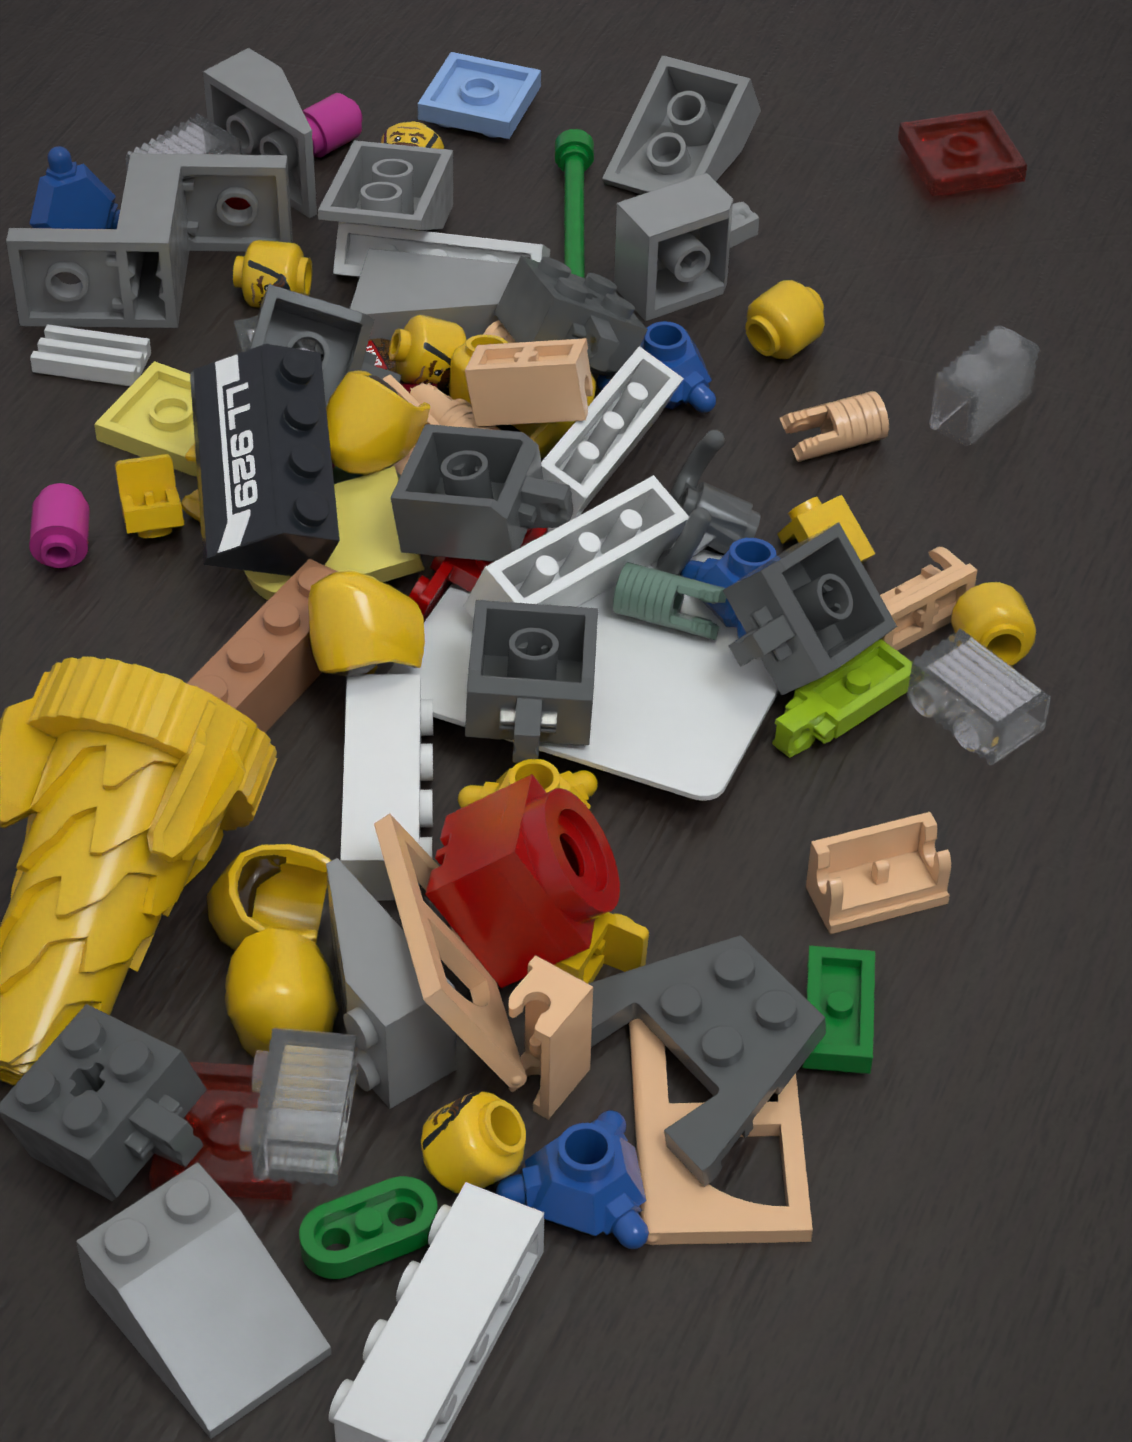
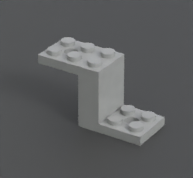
[6,153,293,328]

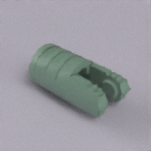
[613,562,727,640]

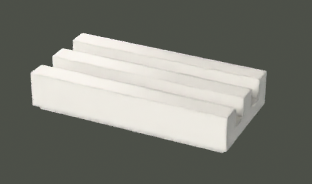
[30,324,151,386]

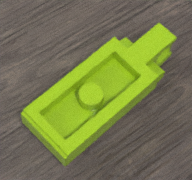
[772,638,922,758]

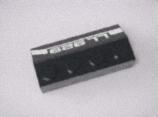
[190,344,340,577]

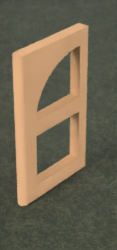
[374,814,527,1088]
[629,1019,813,1245]

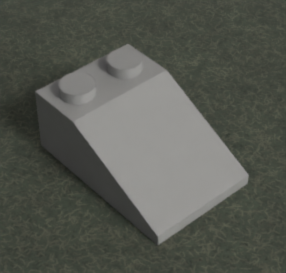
[203,48,317,219]
[602,55,761,194]
[318,140,453,230]
[326,858,457,1109]
[76,1162,332,1439]

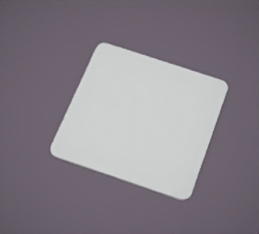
[387,514,779,801]

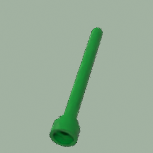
[555,129,594,278]

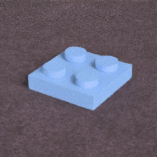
[417,52,541,139]

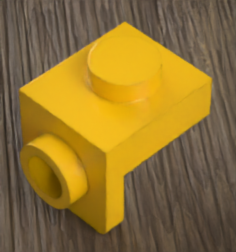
[115,454,184,538]
[777,495,875,563]
[554,912,649,984]

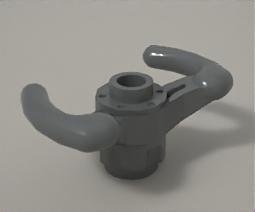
[656,429,761,575]

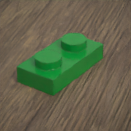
[803,945,875,1074]

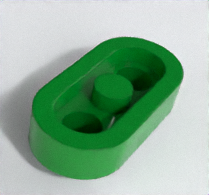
[299,1176,438,1279]

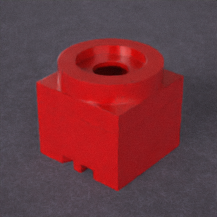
[425,774,620,988]

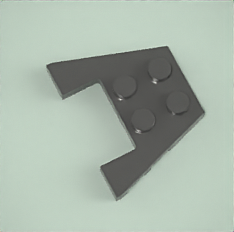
[588,935,826,1187]

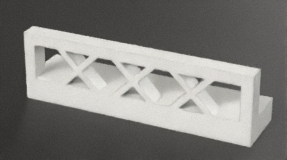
[333,222,550,277]

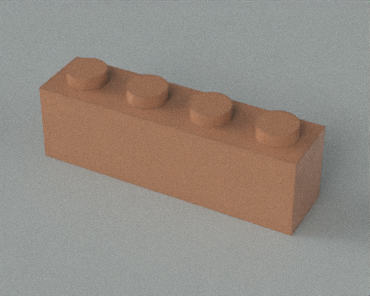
[187,559,338,733]

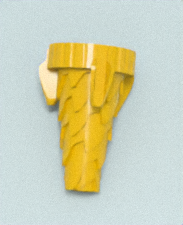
[0,656,277,1086]

